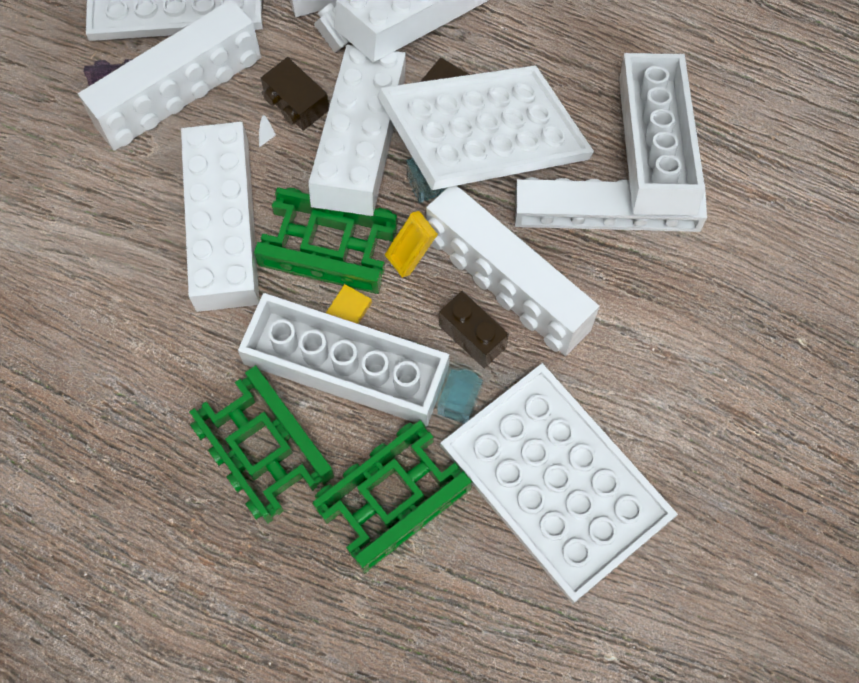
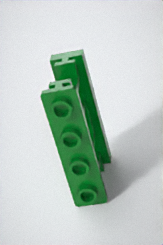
[254,187,398,294]
[189,365,335,524]
[312,420,472,574]

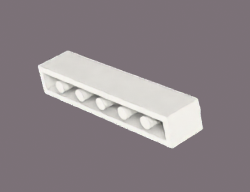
[515,177,707,232]

